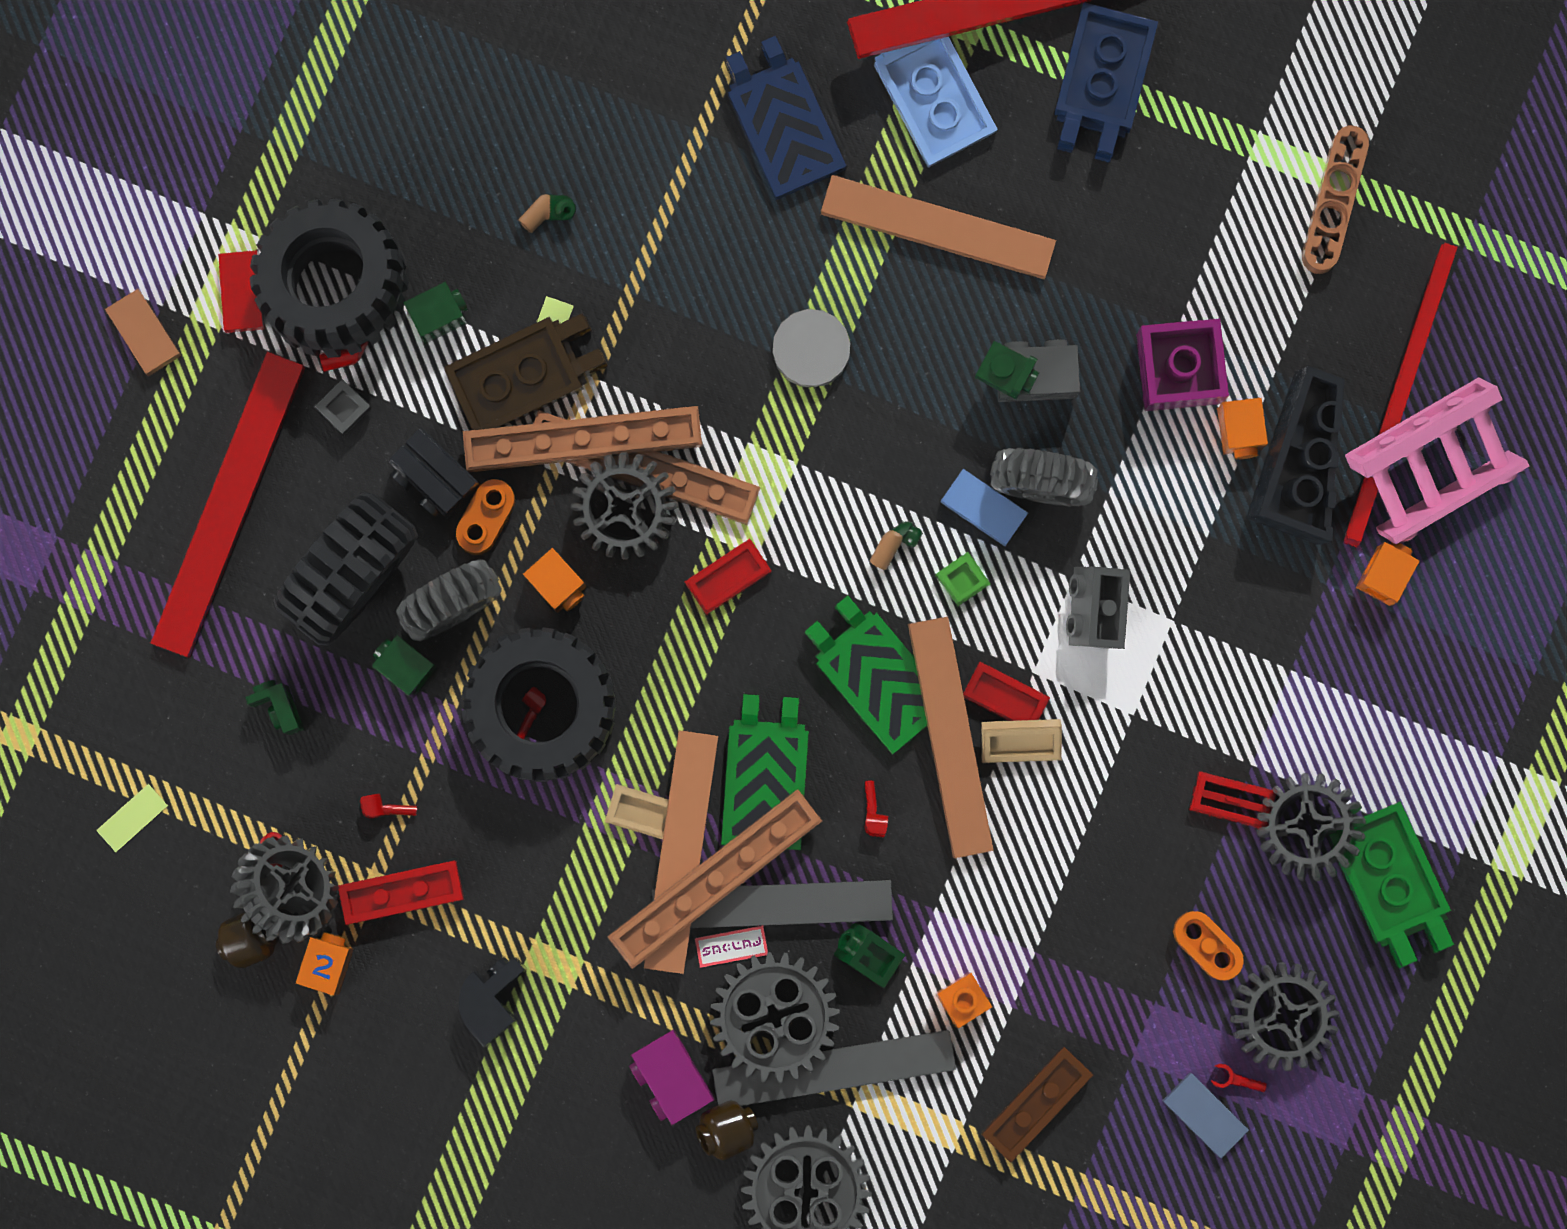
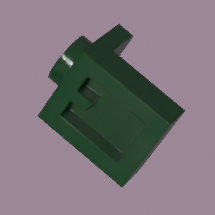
[975,341,1040,400]
[245,680,305,735]
[834,922,905,988]

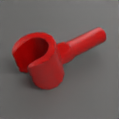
[516,687,547,739]
[864,780,888,837]
[360,794,417,818]
[1211,1064,1267,1092]

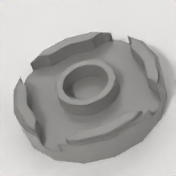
[773,309,850,388]

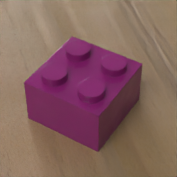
[1136,318,1229,411]

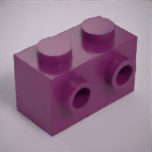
[629,1029,714,1125]

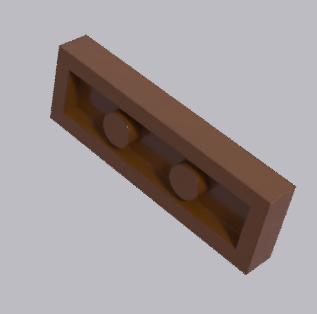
[981,1047,1093,1163]

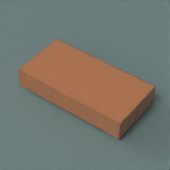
[105,289,182,377]

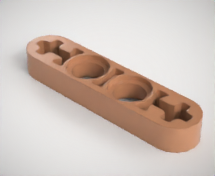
[1302,125,1369,274]

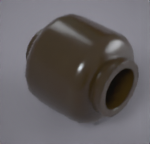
[216,912,278,968]
[696,1100,758,1160]

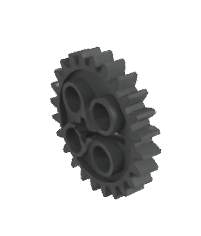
[710,952,840,1084]
[741,1125,872,1229]

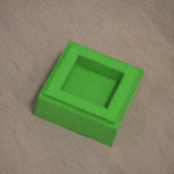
[935,552,991,607]

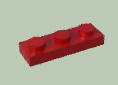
[338,860,465,925]

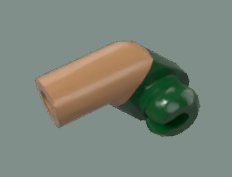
[518,194,576,233]
[869,521,923,570]

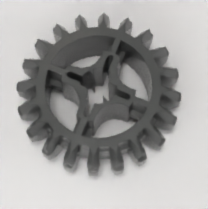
[990,448,1098,507]
[571,452,678,559]
[396,560,502,641]
[1257,773,1366,881]
[230,835,339,944]
[1230,962,1340,1071]

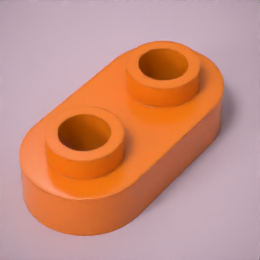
[456,479,515,555]
[1173,911,1244,980]

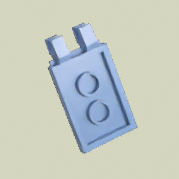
[874,37,998,168]

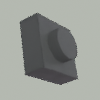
[315,379,372,436]

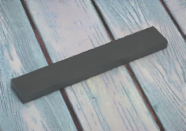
[652,880,893,928]
[713,1030,956,1106]

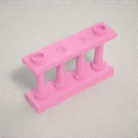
[1345,377,1530,544]

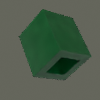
[403,281,469,344]
[372,635,438,698]

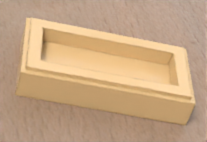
[981,719,1062,763]
[605,784,669,840]

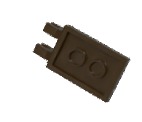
[444,314,609,430]

